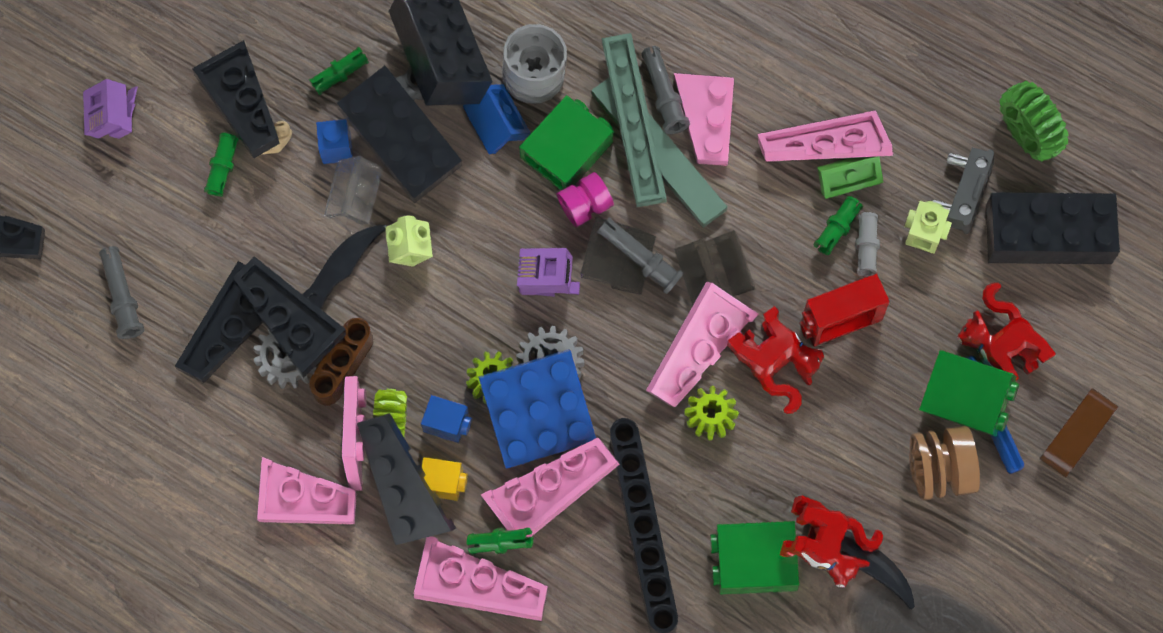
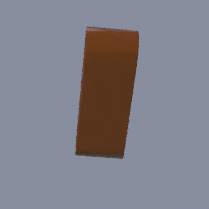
[309,318,373,406]
[1039,388,1119,478]

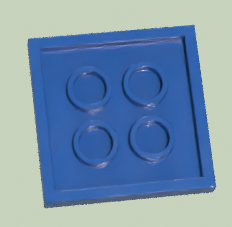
[478,349,596,469]

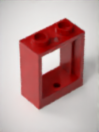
[799,273,890,347]

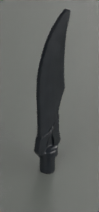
[302,225,387,310]
[840,530,915,610]

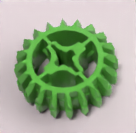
[999,81,1068,162]

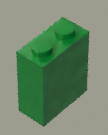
[519,95,613,190]
[919,350,1019,437]
[710,521,799,595]

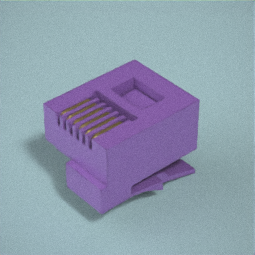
[83,79,138,139]
[517,248,580,297]

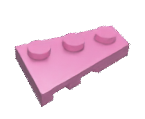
[674,73,734,166]
[342,376,366,491]
[257,457,357,524]

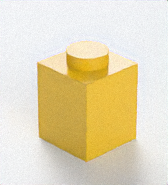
[422,457,468,501]

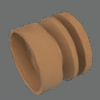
[909,426,980,501]

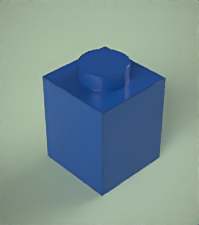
[316,119,353,164]
[421,395,472,443]

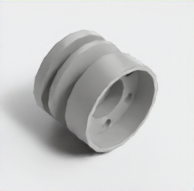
[502,24,567,103]

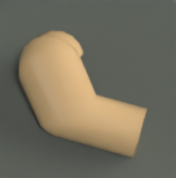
[261,121,292,155]

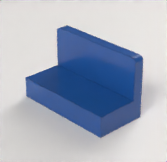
[463,84,531,154]

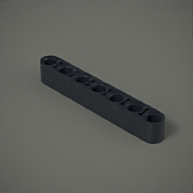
[610,418,678,633]

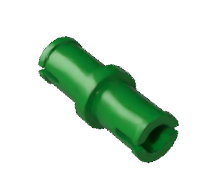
[309,47,369,96]
[204,133,239,197]
[813,196,863,255]
[466,527,534,554]

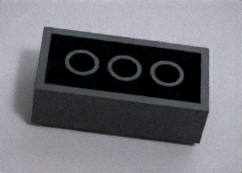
[388,0,492,106]
[337,65,462,204]
[986,192,1120,264]

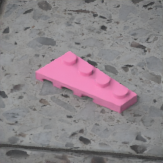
[758,111,893,162]
[646,282,759,407]
[481,438,620,537]
[414,536,548,621]

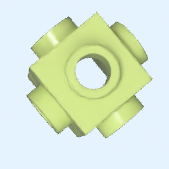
[904,201,952,254]
[385,216,433,267]

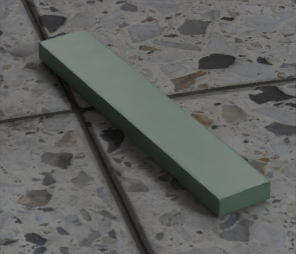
[602,33,667,208]
[591,78,728,228]

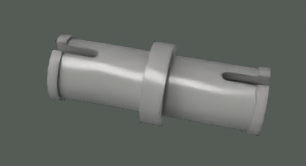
[855,212,880,277]

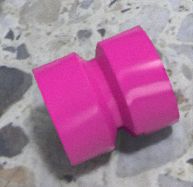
[557,172,614,227]

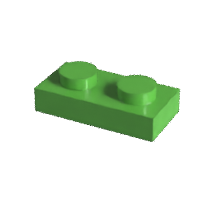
[817,156,884,199]

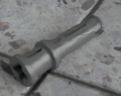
[641,46,690,134]
[597,217,684,294]
[99,246,145,339]

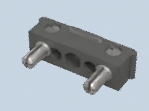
[933,147,994,234]

